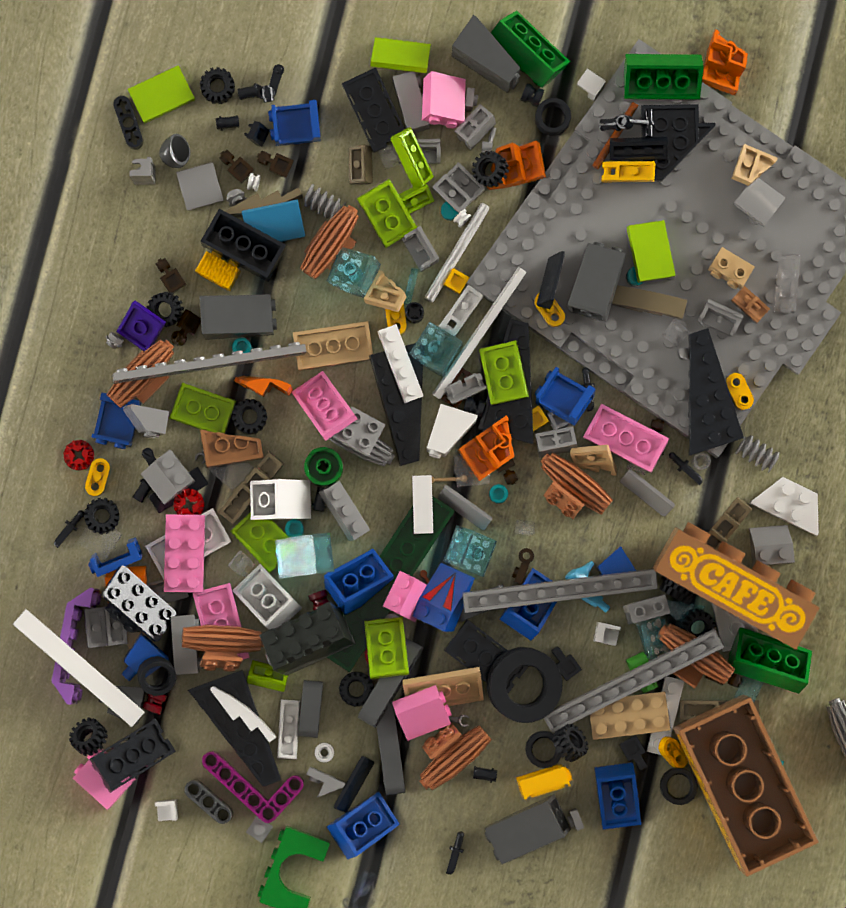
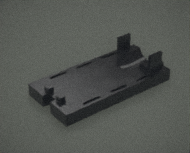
[341,67,405,153]
[444,619,529,693]
[89,718,176,793]

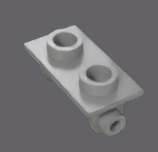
[445,373,487,404]

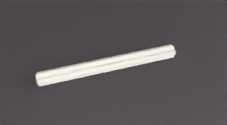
[425,203,489,303]

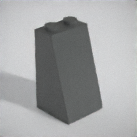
[451,15,520,93]
[567,242,626,322]
[200,294,277,340]
[485,794,571,865]

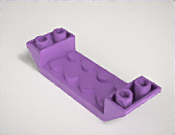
[51,588,101,705]

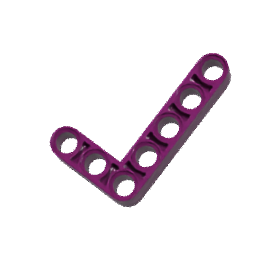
[202,751,304,823]

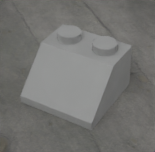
[123,404,169,439]
[141,450,195,505]
[749,525,795,567]

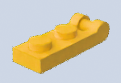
[601,161,655,183]

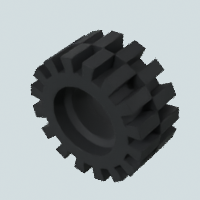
[200,67,235,104]
[472,151,509,188]
[146,292,184,327]
[232,399,267,434]
[84,497,120,535]
[659,577,696,606]
[679,608,717,637]
[339,671,374,707]
[69,717,108,756]
[553,724,588,762]

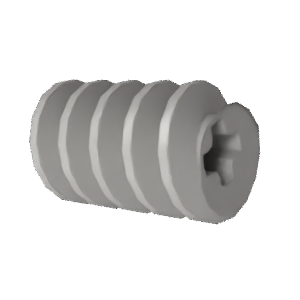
[304,184,346,218]
[735,435,780,473]

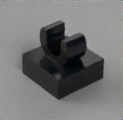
[244,121,270,147]

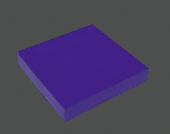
[116,300,166,351]

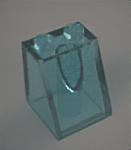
[275,533,334,579]

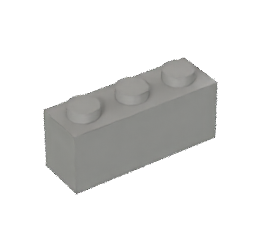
[392,72,430,133]
[319,481,370,541]
[171,615,203,675]

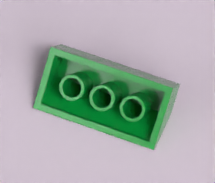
[491,10,570,88]
[624,54,704,100]
[728,627,812,694]

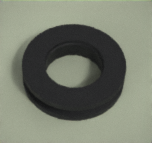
[487,647,563,723]

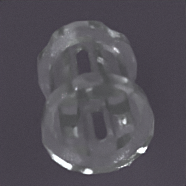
[691,452,711,471]

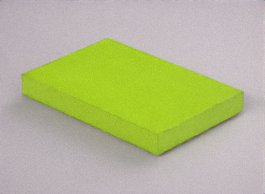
[370,37,431,73]
[128,65,195,124]
[356,179,417,248]
[626,220,676,283]
[479,341,529,405]
[169,383,236,434]
[230,512,298,573]
[364,617,409,679]

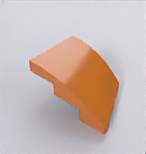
[702,29,748,96]
[487,140,546,190]
[233,376,293,397]
[458,415,514,481]

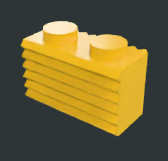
[195,251,241,292]

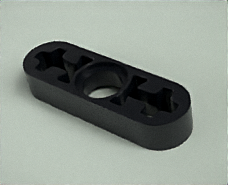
[113,96,144,150]

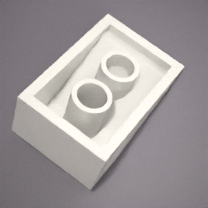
[232,564,302,630]

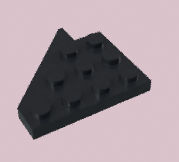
[641,104,715,182]

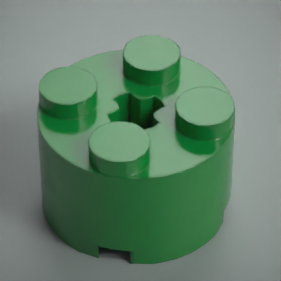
[304,447,343,487]

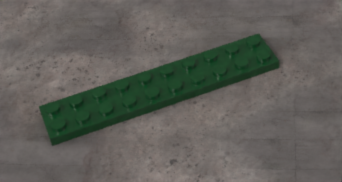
[326,496,455,673]

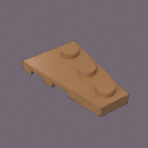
[200,429,264,468]

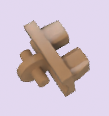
[731,286,770,324]

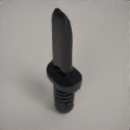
[582,367,595,412]
[669,452,703,485]
[54,510,84,548]
[446,831,465,875]

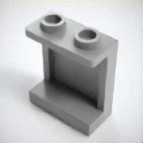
[623,594,670,624]

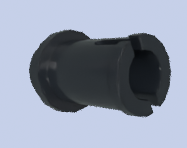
[216,115,240,131]
[312,487,327,512]
[473,766,498,783]

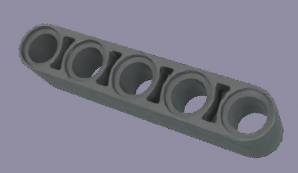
[358,638,423,728]
[377,701,406,795]

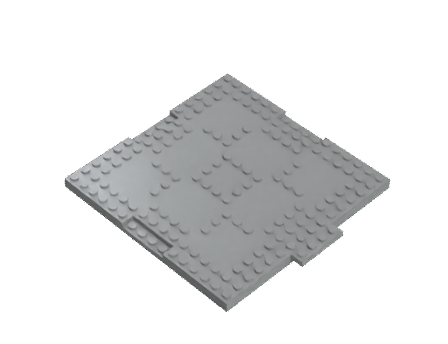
[466,39,846,458]

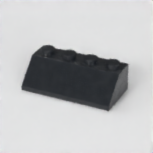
[200,209,286,282]

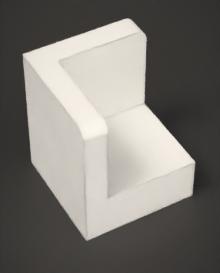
[577,69,606,101]
[593,622,621,646]
[155,799,178,821]

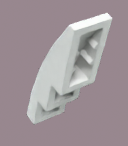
[210,686,276,742]

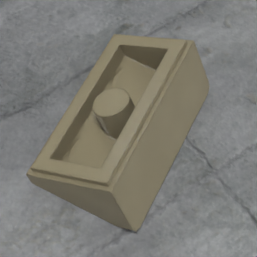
[349,144,373,185]

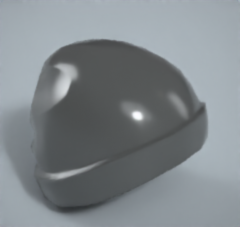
[159,134,190,168]

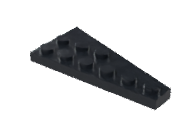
[478,318,534,445]
[689,328,744,456]
[369,341,424,466]
[188,670,282,787]

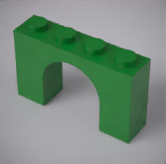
[257,826,331,908]

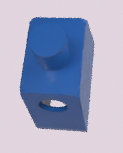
[596,547,636,575]
[121,632,169,681]

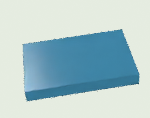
[242,199,306,242]

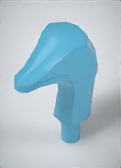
[565,561,610,613]

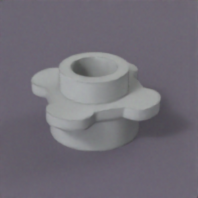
[226,189,246,207]

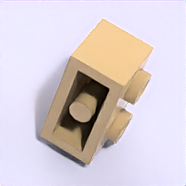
[708,247,755,289]

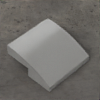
[176,162,224,210]
[432,162,486,213]
[733,178,785,227]
[84,607,128,648]

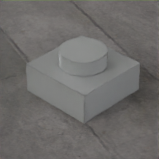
[465,88,478,112]
[547,412,572,430]
[567,808,584,831]
[246,817,273,843]

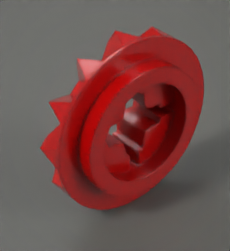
[63,440,94,471]
[173,489,204,515]

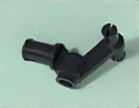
[237,64,284,103]
[599,109,655,137]
[132,448,156,503]

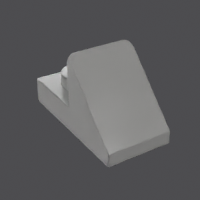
[306,766,346,797]

